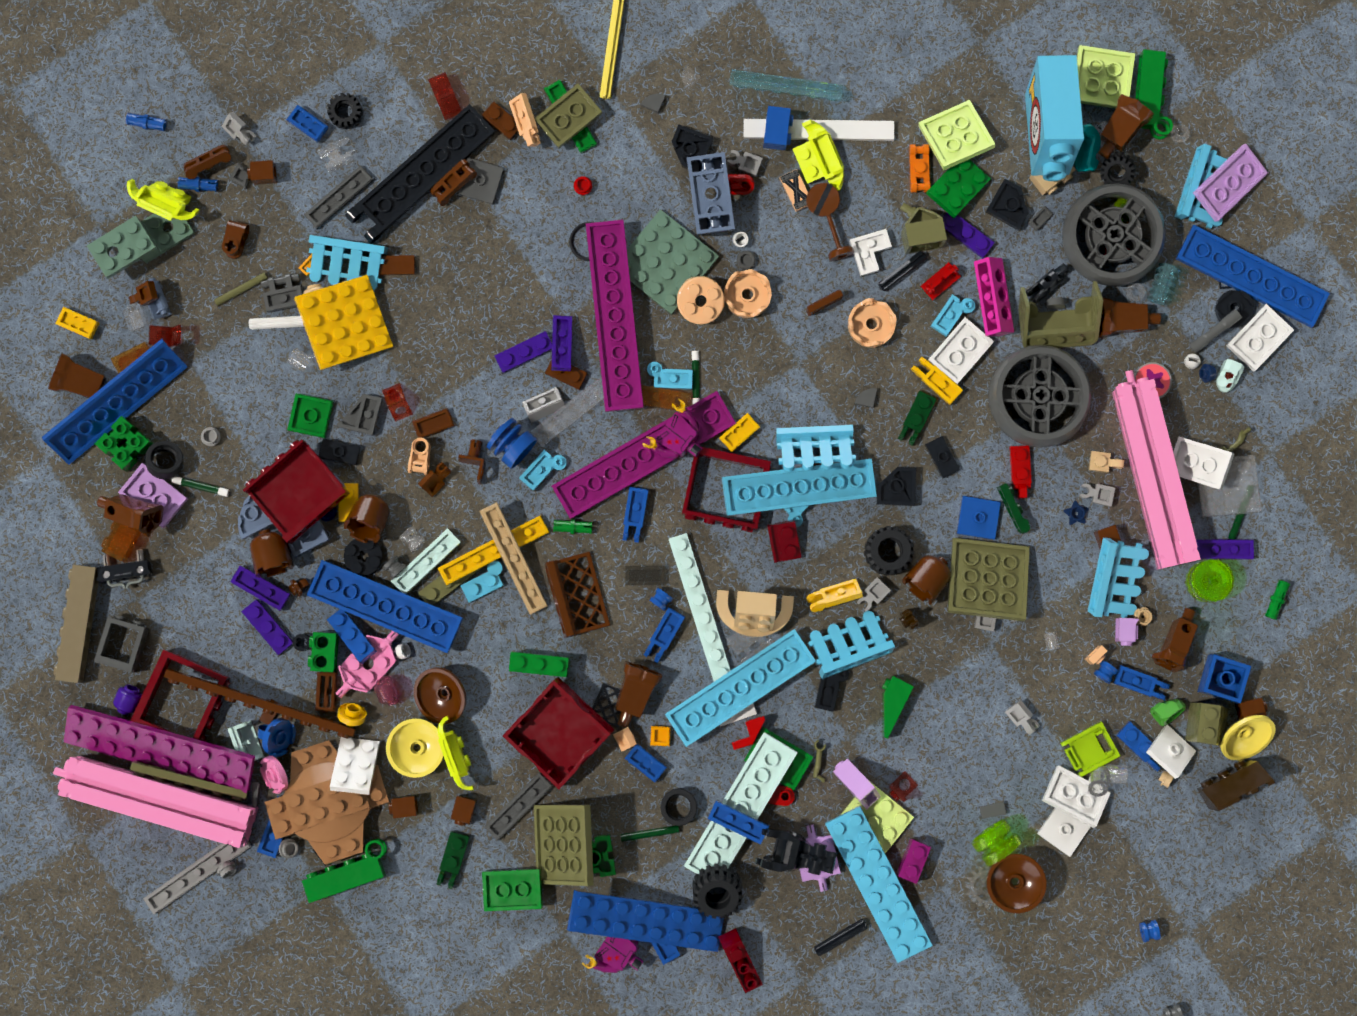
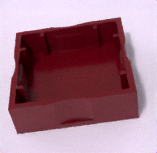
[502,677,615,789]

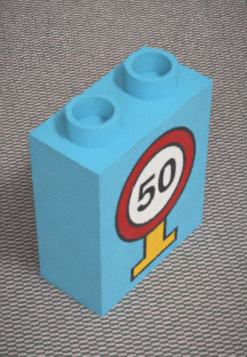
[1025,55,1084,181]

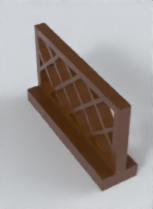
[544,552,610,638]

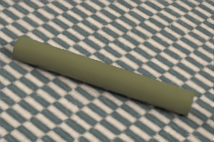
[214,272,268,306]

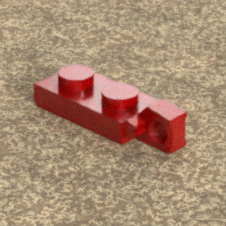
[1009,446,1032,499]

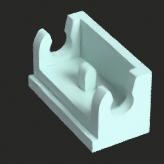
[228,721,264,761]

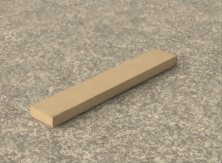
[479,502,547,615]

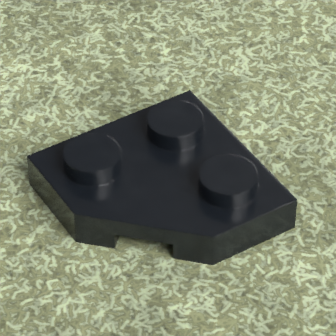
[672,124,714,169]
[986,179,1029,230]
[876,467,916,506]

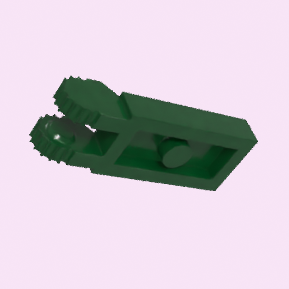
[898,391,936,446]
[996,483,1030,534]
[436,831,470,889]

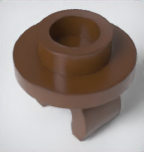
[289,578,309,597]

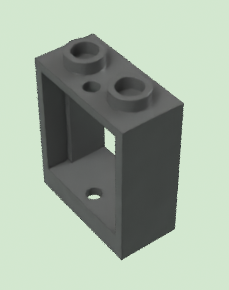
[94,615,149,673]

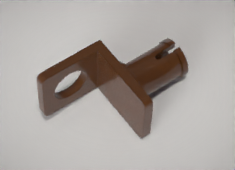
[458,439,485,485]

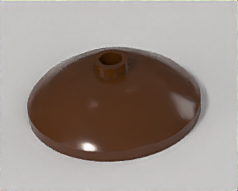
[414,667,467,724]
[986,853,1047,913]

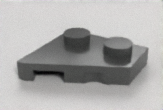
[337,394,383,436]

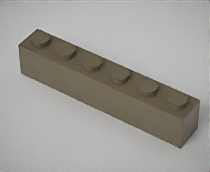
[54,565,99,683]

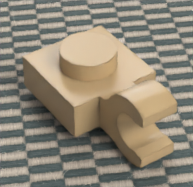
[1089,451,1124,473]

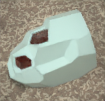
[1216,359,1244,392]

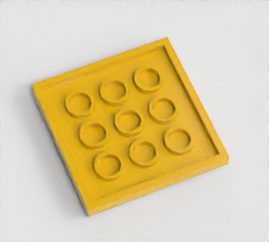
[294,275,393,371]

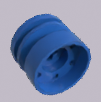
[486,418,537,469]

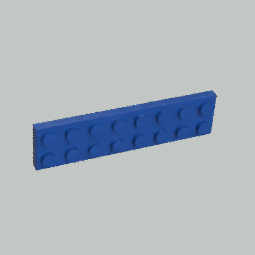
[1176,225,1330,328]
[42,339,187,465]
[307,560,463,654]
[567,890,724,952]

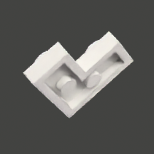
[849,229,892,276]

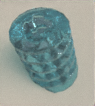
[1147,263,1181,305]

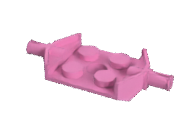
[336,631,399,698]

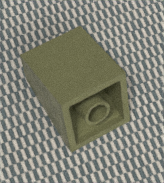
[1185,703,1229,746]

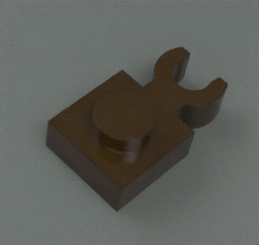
[899,609,919,630]

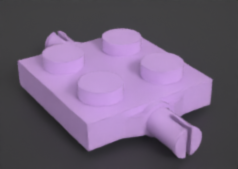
[800,824,840,892]

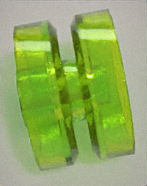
[1185,559,1234,603]
[970,819,1022,867]

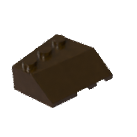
[1197,759,1275,811]

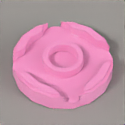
[260,756,288,794]

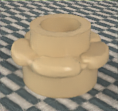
[1134,607,1152,626]
[1159,770,1174,788]

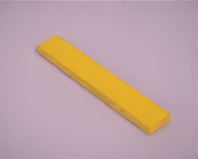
[438,515,549,586]

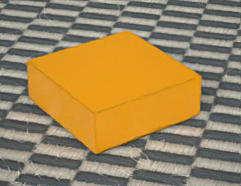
[650,726,670,746]

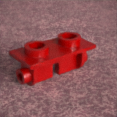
[920,262,961,301]

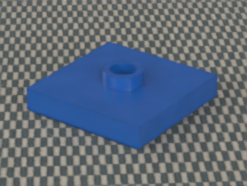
[956,496,1001,540]

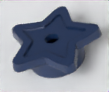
[1064,501,1089,525]

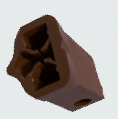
[1098,94,1154,159]
[1098,298,1161,338]
[48,353,106,398]
[97,494,164,537]
[1151,608,1198,672]
[616,661,662,727]

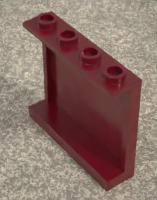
[243,439,350,544]

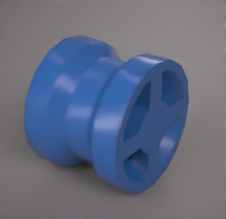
[649,588,673,611]
[1094,660,1118,684]
[1139,920,1161,942]

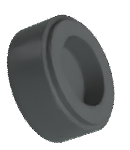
[736,251,755,270]
[1046,297,1066,310]

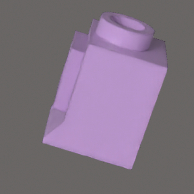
[1115,618,1139,646]

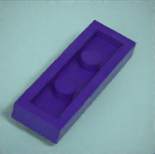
[943,213,994,259]
[551,315,572,371]
[494,331,552,373]
[1196,540,1254,560]
[230,565,291,611]
[241,599,293,655]

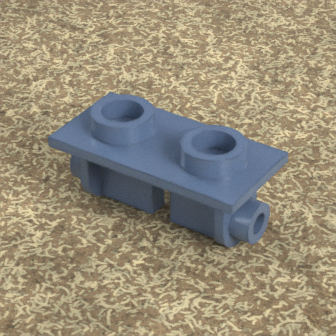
[140,278,172,319]

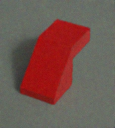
[731,716,765,750]

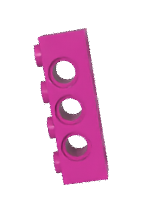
[974,257,1014,337]

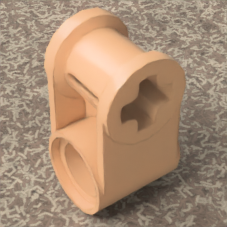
[408,438,431,475]

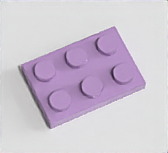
[118,463,188,528]

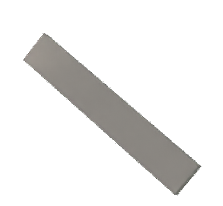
[143,836,251,914]

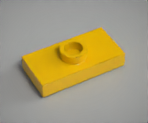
[55,307,99,340]
[719,413,760,453]

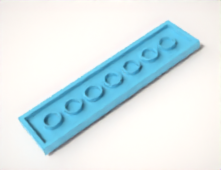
[722,459,877,516]
[665,629,816,747]
[825,806,933,963]

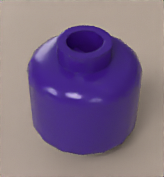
[113,684,142,715]

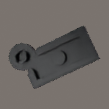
[814,670,849,712]

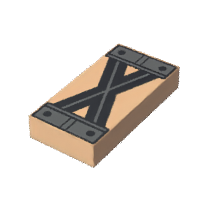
[779,169,808,212]

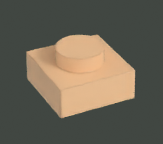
[1085,645,1107,665]
[613,727,637,751]

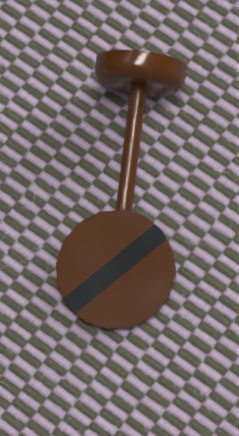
[806,183,854,262]

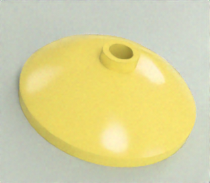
[1220,715,1276,760]
[386,719,444,778]

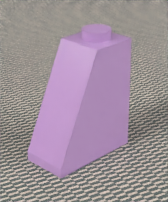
[833,759,881,810]

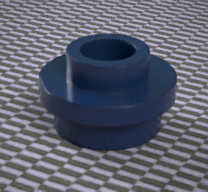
[1199,364,1216,383]

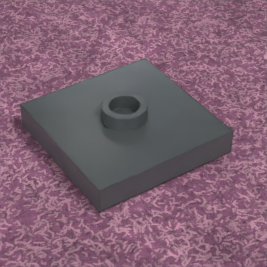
[457,157,504,205]

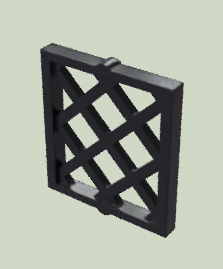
[592,683,621,728]

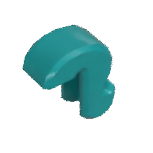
[1074,124,1101,172]

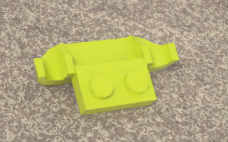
[793,120,844,191]
[127,179,200,221]
[437,716,474,790]

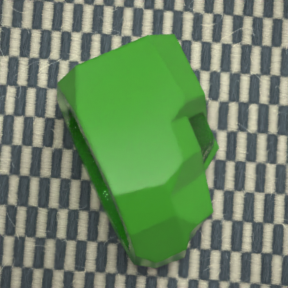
[1150,699,1186,726]

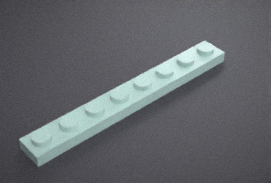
[668,533,731,681]

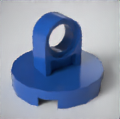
[258,718,296,757]

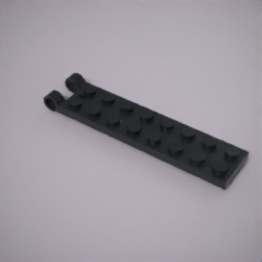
[345,104,495,244]

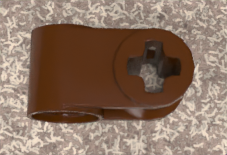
[222,220,249,259]

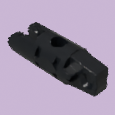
[1026,263,1069,304]

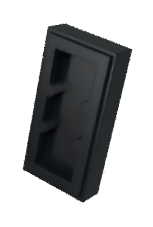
[925,436,960,479]
[319,439,361,466]

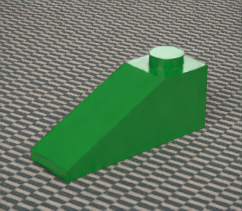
[882,676,914,739]

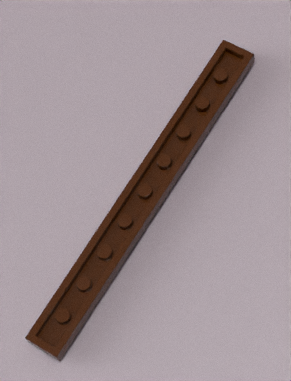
[164,668,356,739]

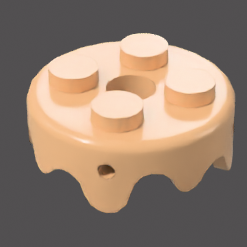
[724,269,772,318]
[677,276,725,324]
[848,298,897,348]

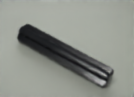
[878,251,927,291]
[814,919,867,956]

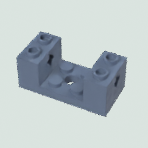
[687,152,735,235]

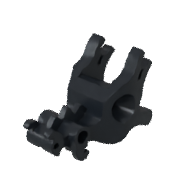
[755,829,837,875]

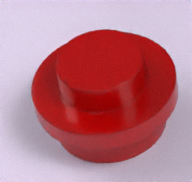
[574,176,592,196]

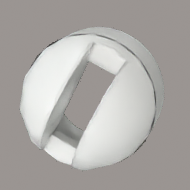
[733,232,749,247]
[1184,353,1200,369]
[394,643,411,659]

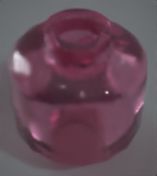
[374,676,403,706]

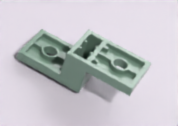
[87,214,195,279]

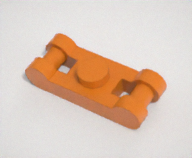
[909,144,930,193]

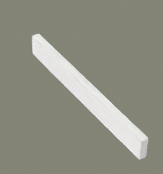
[743,119,894,141]

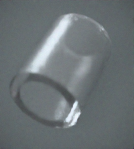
[1043,631,1060,651]

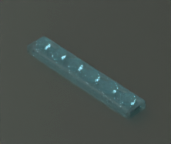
[729,69,843,101]

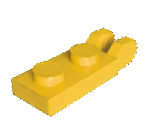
[911,357,963,405]
[806,579,863,612]

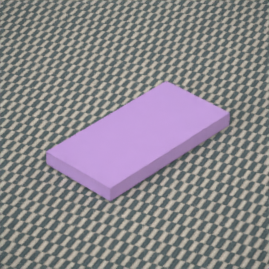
[1193,144,1268,222]

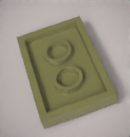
[535,84,602,149]

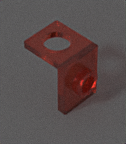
[148,325,181,347]
[382,383,413,421]
[888,771,918,802]

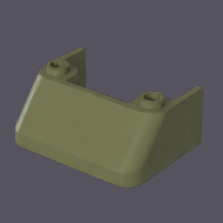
[1018,281,1103,348]

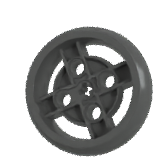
[1062,183,1166,286]
[988,345,1092,447]

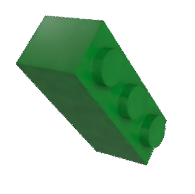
[509,652,570,677]

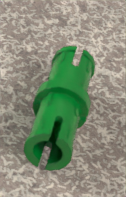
[553,519,592,534]
[1265,580,1291,620]

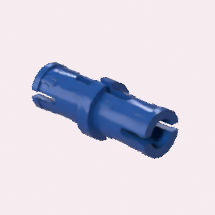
[126,113,167,131]
[178,177,218,192]

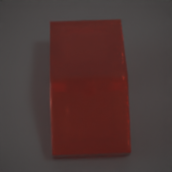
[428,72,461,120]

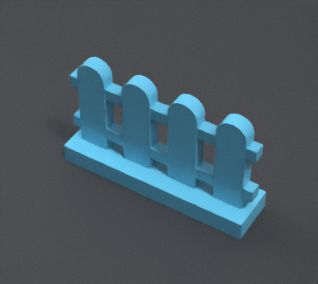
[1174,144,1229,229]
[306,235,388,291]
[776,425,856,472]
[1088,537,1149,618]
[808,611,895,679]

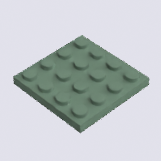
[627,209,719,315]

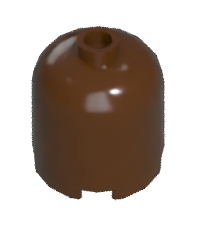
[344,494,390,543]
[250,529,294,578]
[902,555,951,605]

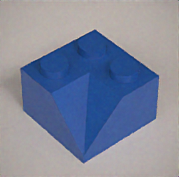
[1197,654,1251,703]

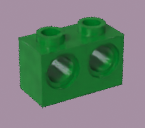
[308,632,339,672]

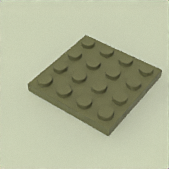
[947,538,1030,622]
[534,805,594,886]

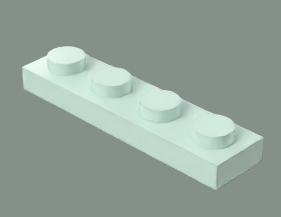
[391,528,461,594]

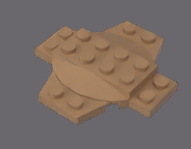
[265,740,390,865]

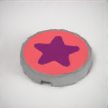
[1134,362,1172,399]

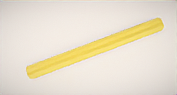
[600,0,625,99]

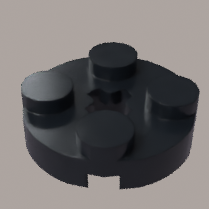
[1214,290,1254,329]
[344,539,383,576]

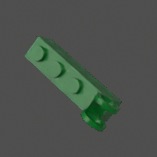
[1135,49,1173,140]
[302,839,387,903]

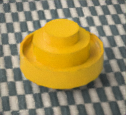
[337,703,367,727]

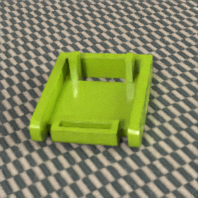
[1060,721,1120,777]

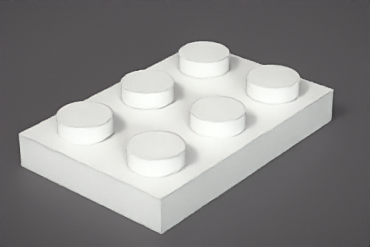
[1226,304,1294,372]
[927,317,994,384]
[1173,437,1234,490]
[330,737,380,795]
[1042,765,1110,828]

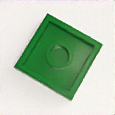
[287,393,334,439]

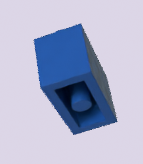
[763,106,794,150]

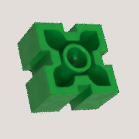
[95,416,154,472]
[592,834,616,877]

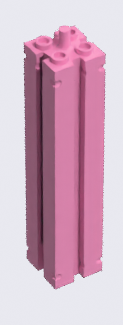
[1112,370,1201,570]
[53,756,259,848]

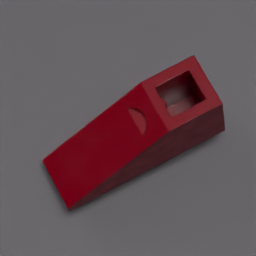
[719,928,763,993]

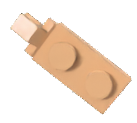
[509,93,541,147]

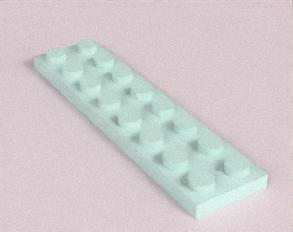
[684,732,798,874]

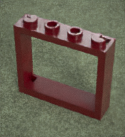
[682,447,771,533]
[130,649,230,742]

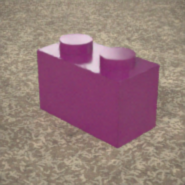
[896,838,931,884]

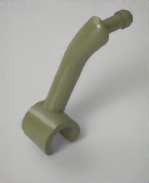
[1220,427,1251,452]
[813,739,826,783]

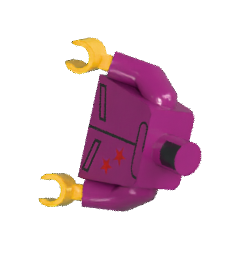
[642,399,703,458]
[582,937,644,973]

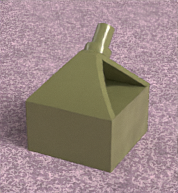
[900,202,947,254]

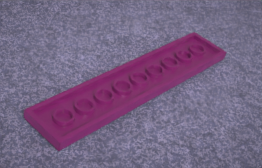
[586,220,643,412]
[552,391,736,519]
[64,705,255,793]

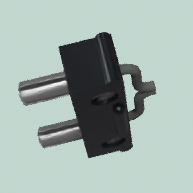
[96,549,154,589]

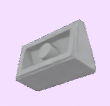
[522,387,566,423]

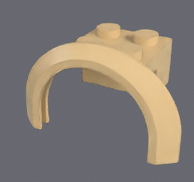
[716,590,794,637]

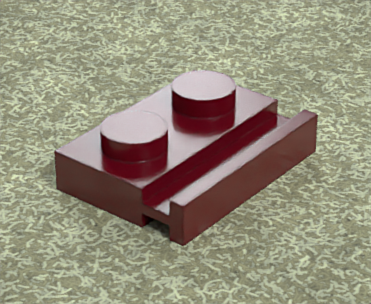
[767,519,802,563]

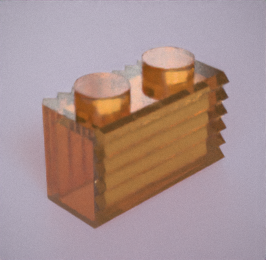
[101,521,141,563]

